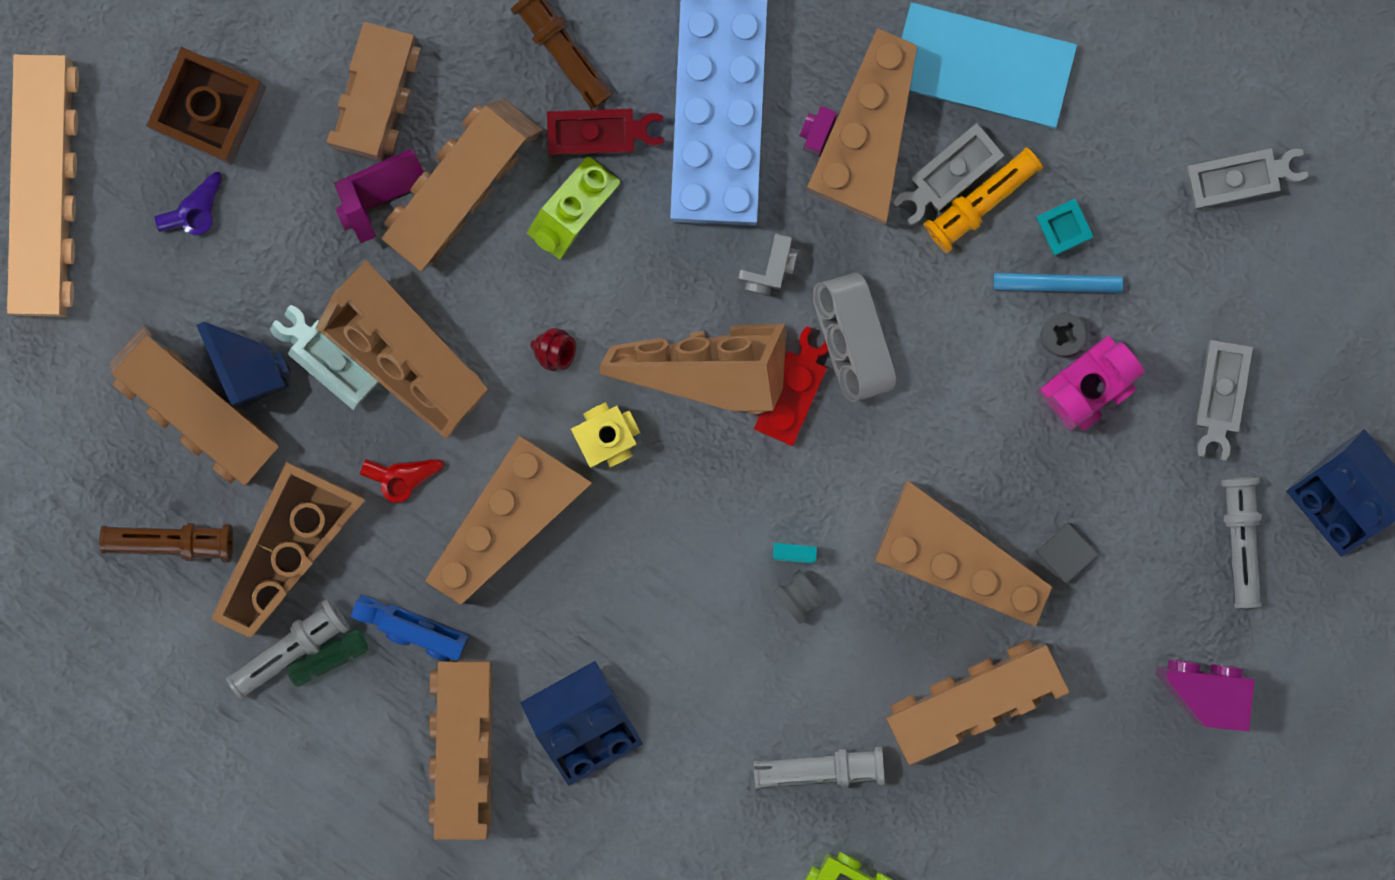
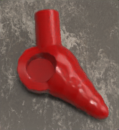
[359,459,444,503]

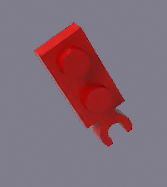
[753,326,828,446]

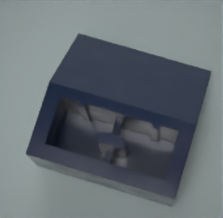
[1286,429,1395,557]
[520,660,643,786]

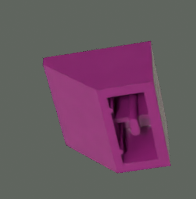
[1155,659,1255,732]

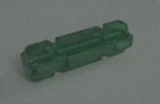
[287,630,368,687]

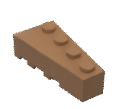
[806,28,917,225]
[381,98,543,271]
[316,260,488,439]
[110,325,279,486]
[211,461,365,638]
[429,660,492,840]

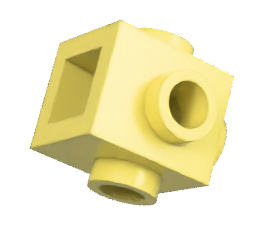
[571,402,641,468]

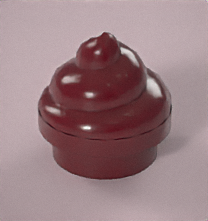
[530,328,576,371]

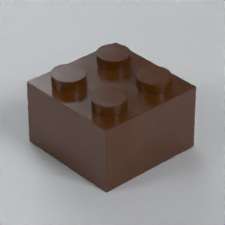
[146,47,266,165]

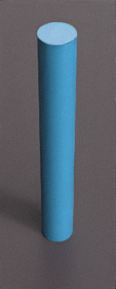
[993,273,1123,293]

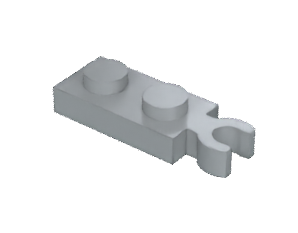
[892,123,1005,225]
[1185,148,1309,209]
[1194,340,1253,461]

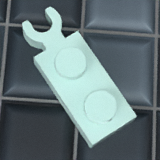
[270,305,379,410]

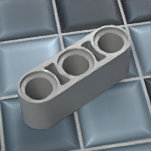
[813,273,896,402]

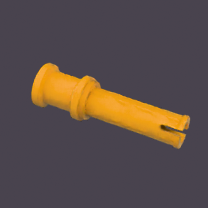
[923,147,1043,254]

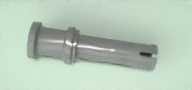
[1221,477,1262,608]
[226,598,350,700]
[753,746,885,789]

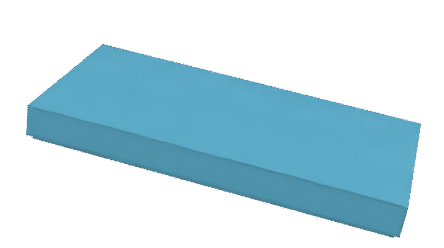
[902,2,1077,129]

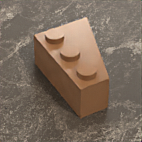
[326,22,422,163]

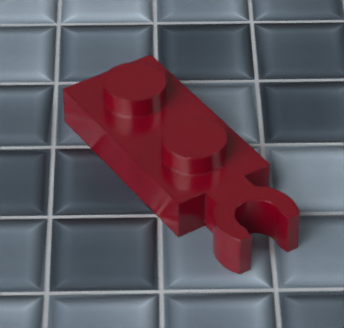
[547,108,664,156]

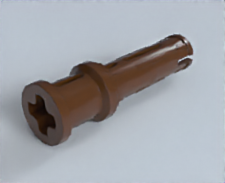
[510,0,614,110]
[99,523,233,563]

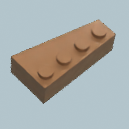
[425,436,593,605]
[873,481,1052,627]
[885,639,1070,765]

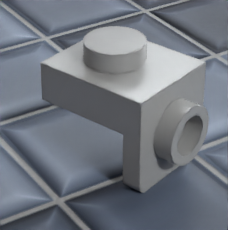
[738,234,798,296]

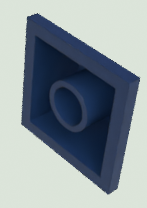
[196,322,291,407]

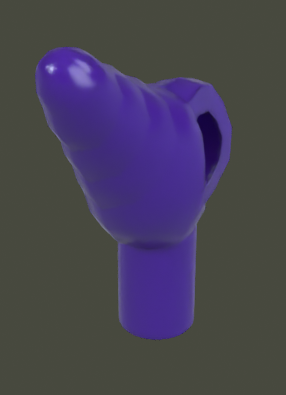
[154,172,222,236]

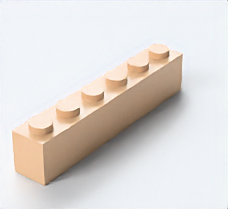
[7,54,79,317]

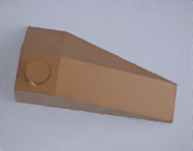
[599,324,786,414]

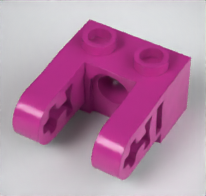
[1037,336,1145,431]

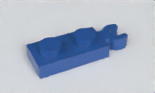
[350,595,470,661]

